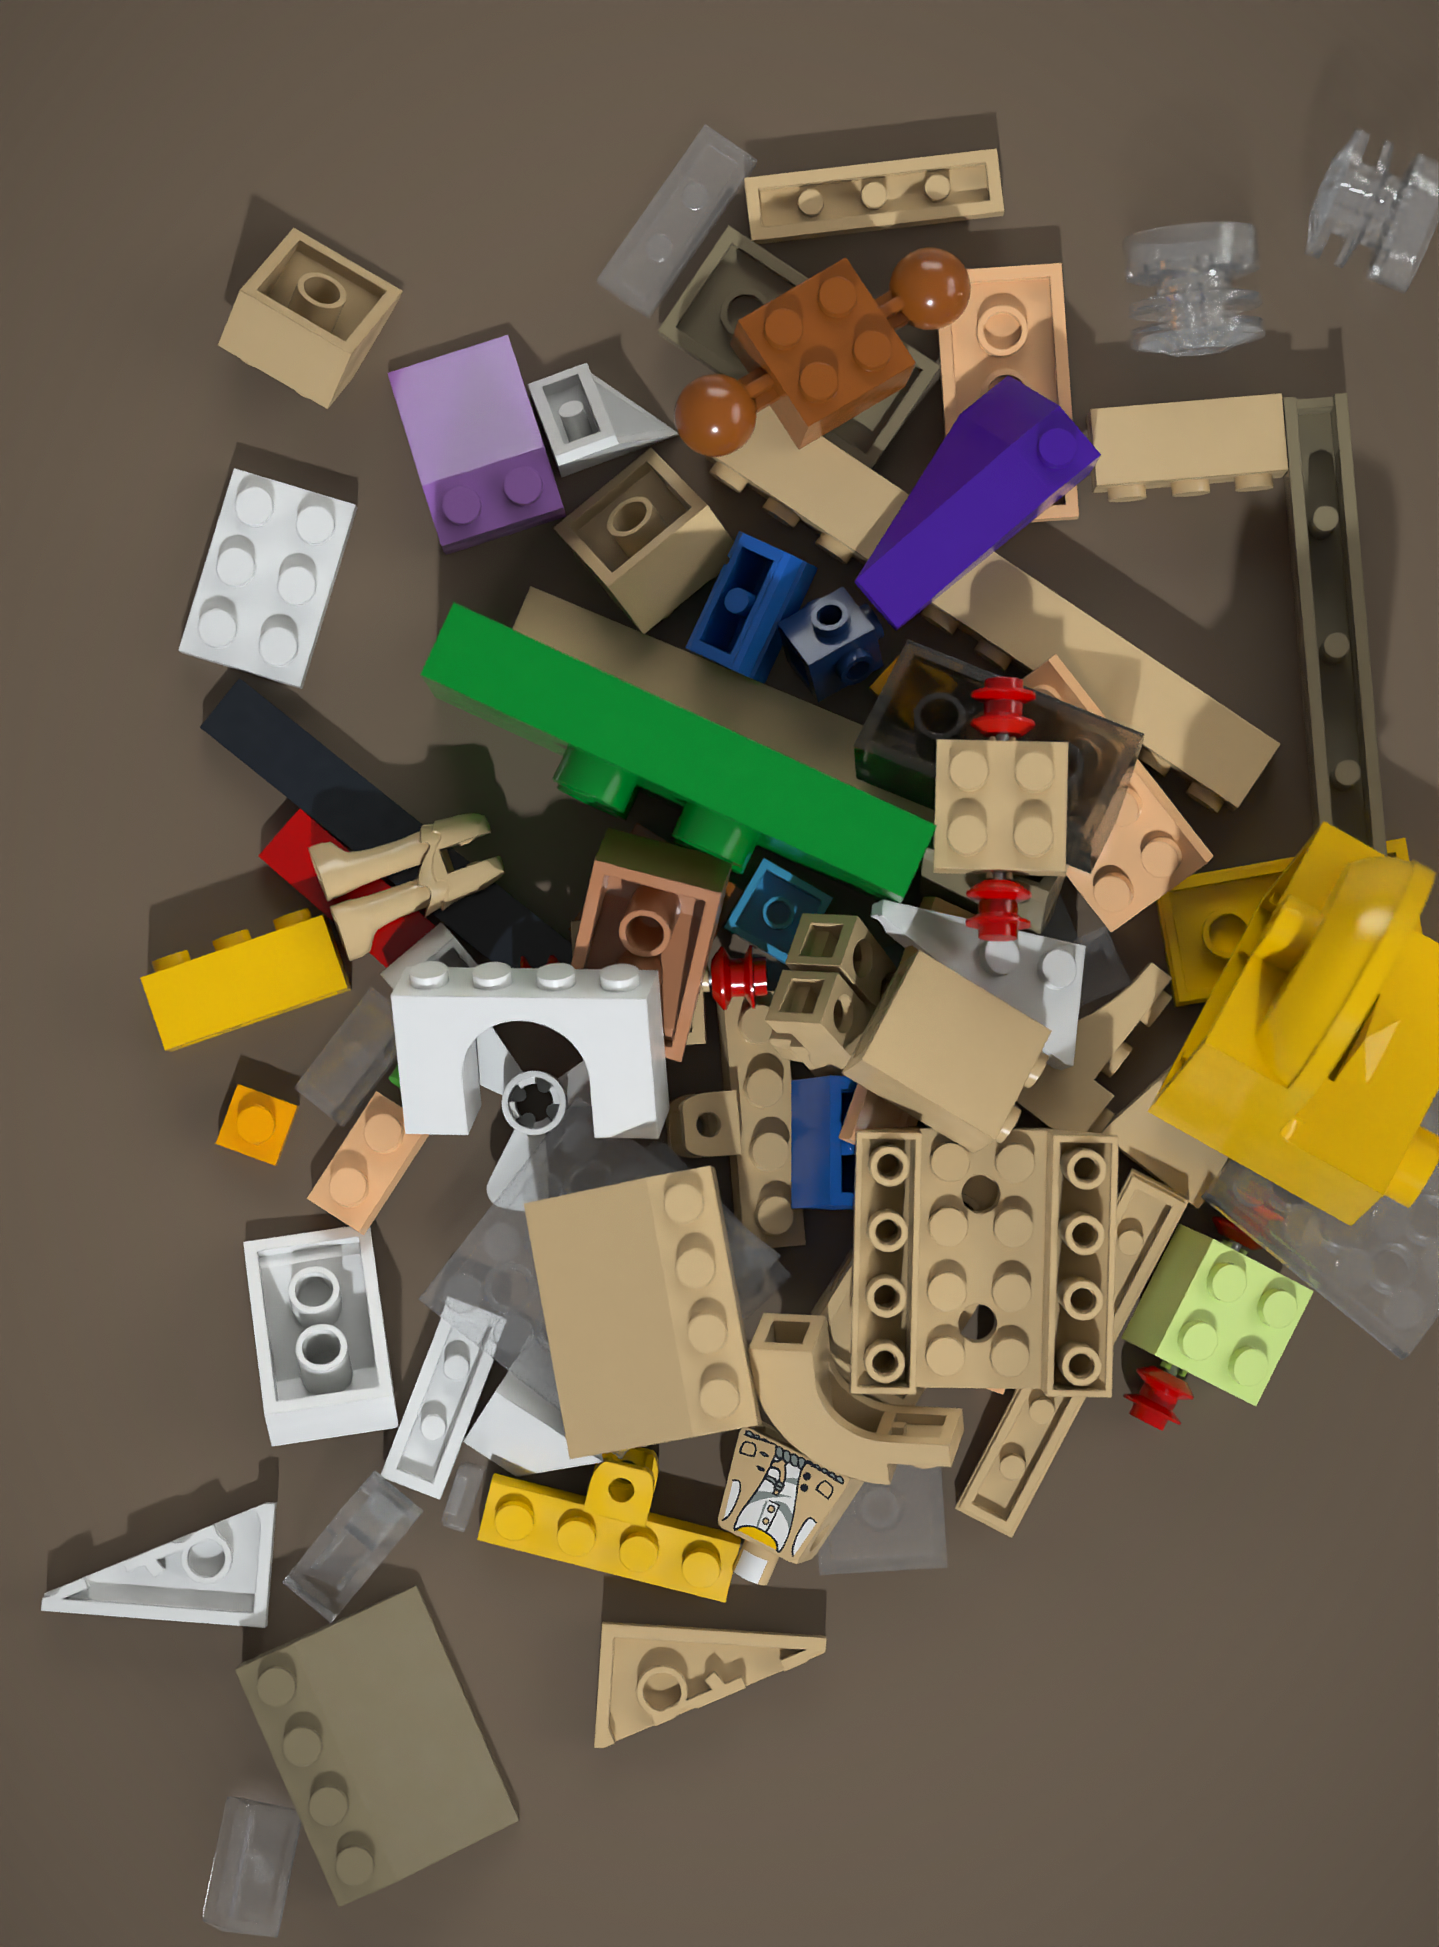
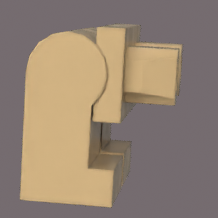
[765,913,897,1077]

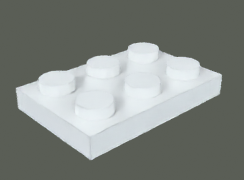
[178,468,357,689]

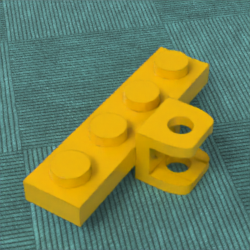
[477,1447,742,1603]

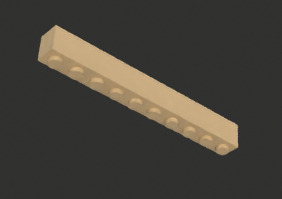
[706,406,1281,813]

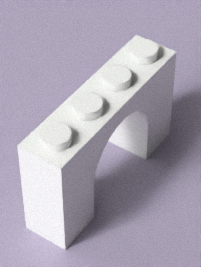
[391,961,670,1139]

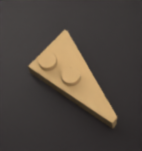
[594,1621,826,1748]

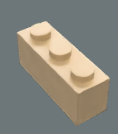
[1086,393,1288,502]

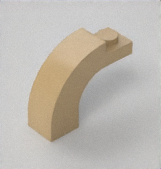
[748,1313,964,1485]

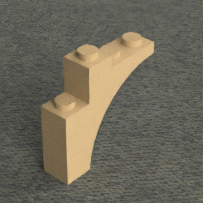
[1015,962,1172,1134]

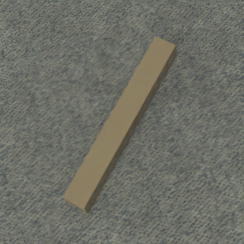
[1282,393,1387,856]

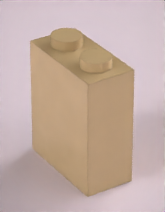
[842,950,1052,1153]

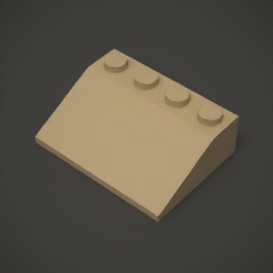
[524,1166,762,1459]

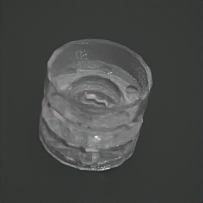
[1303,127,1439,294]
[1122,222,1266,357]

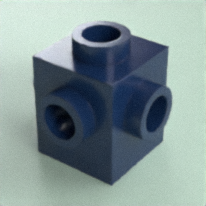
[777,587,884,702]

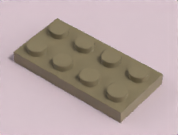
[658,225,940,470]

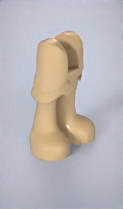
[308,813,505,961]

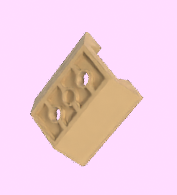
[850,1126,1119,1397]

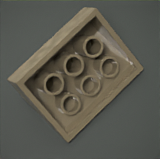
[235,1585,520,1908]

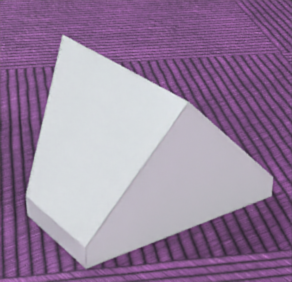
[527,363,679,478]
[463,1334,603,1477]

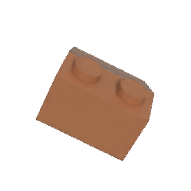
[571,828,732,1062]

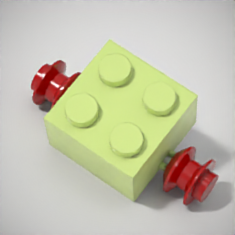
[1122,1185,1314,1431]

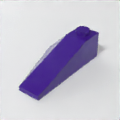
[854,375,1101,631]

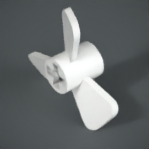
[476,1027,592,1212]

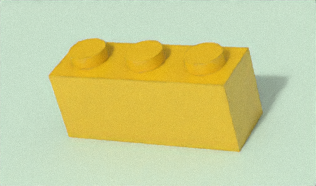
[140,908,352,1052]

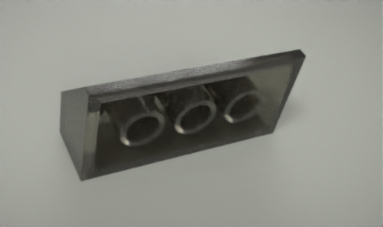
[853,639,1144,874]

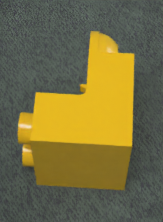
[1147,821,1439,1226]

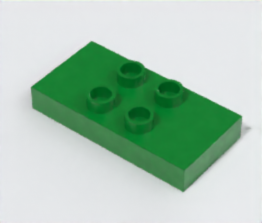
[420,603,937,903]

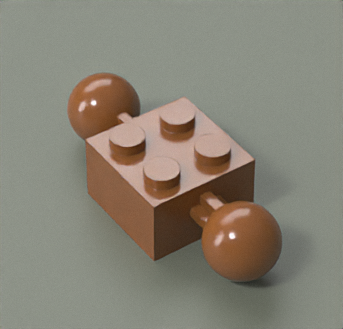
[674,247,971,457]

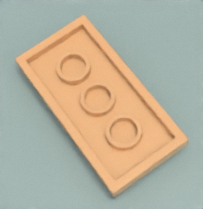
[937,263,1079,522]
[955,654,1213,933]

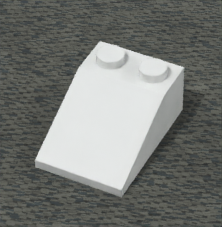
[243,1226,399,1446]

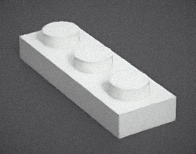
[380,1296,510,1500]

